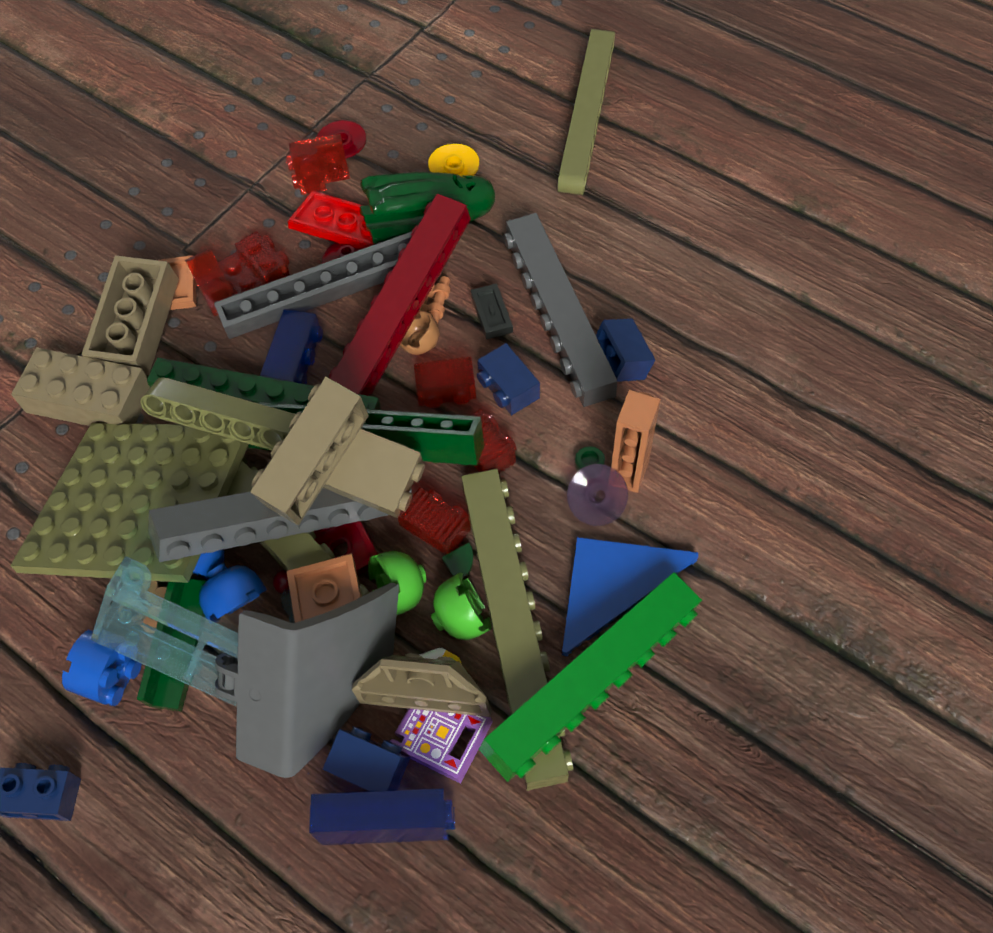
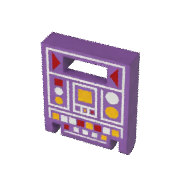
[390,709,493,784]

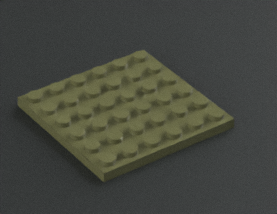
[10,423,249,583]

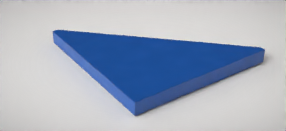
[562,537,698,656]

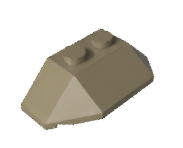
[352,653,492,717]

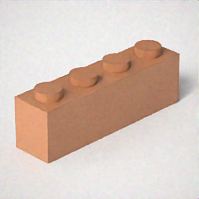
[609,390,661,493]

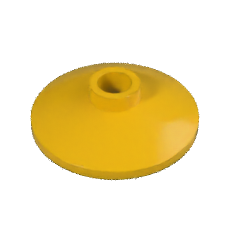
[428,144,479,176]

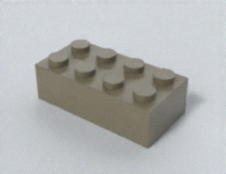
[81,255,179,377]
[11,347,150,426]
[250,377,369,526]

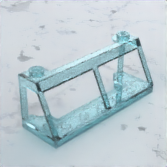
[91,556,238,707]

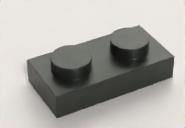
[470,283,513,340]

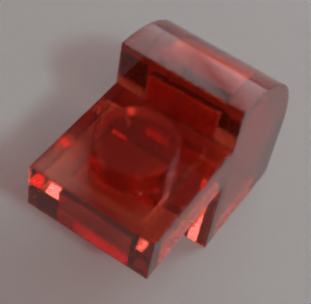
[185,249,235,317]

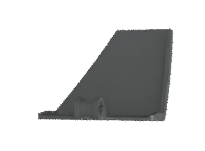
[215,583,399,778]

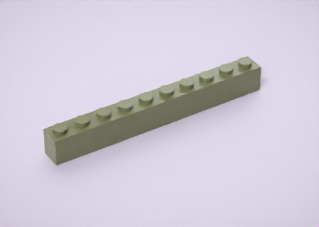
[461,469,573,791]

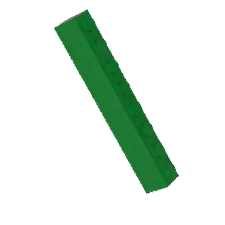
[478,572,702,782]

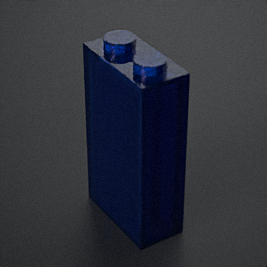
[309,789,456,845]

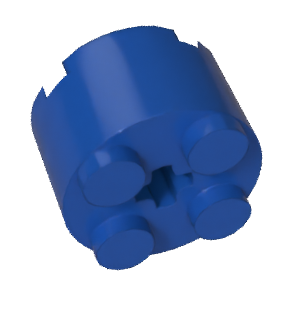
[62,628,142,706]

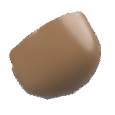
[400,310,440,355]

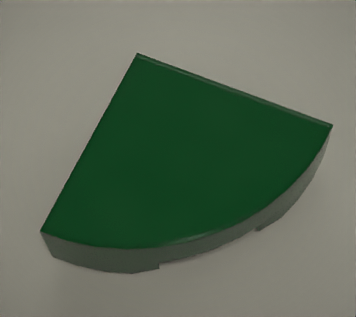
[442,543,473,581]

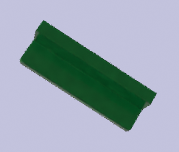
[137,579,206,712]

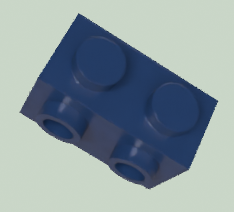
[596,318,655,382]
[477,343,540,416]
[322,726,411,798]
[0,763,81,821]

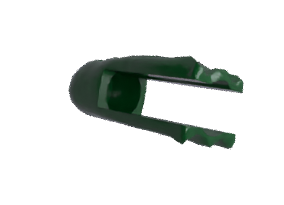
[360,172,495,245]

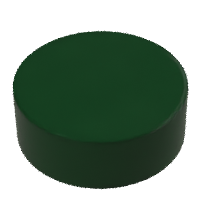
[575,446,605,477]

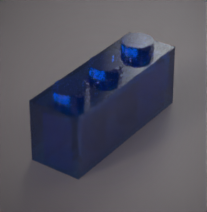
[260,309,323,384]

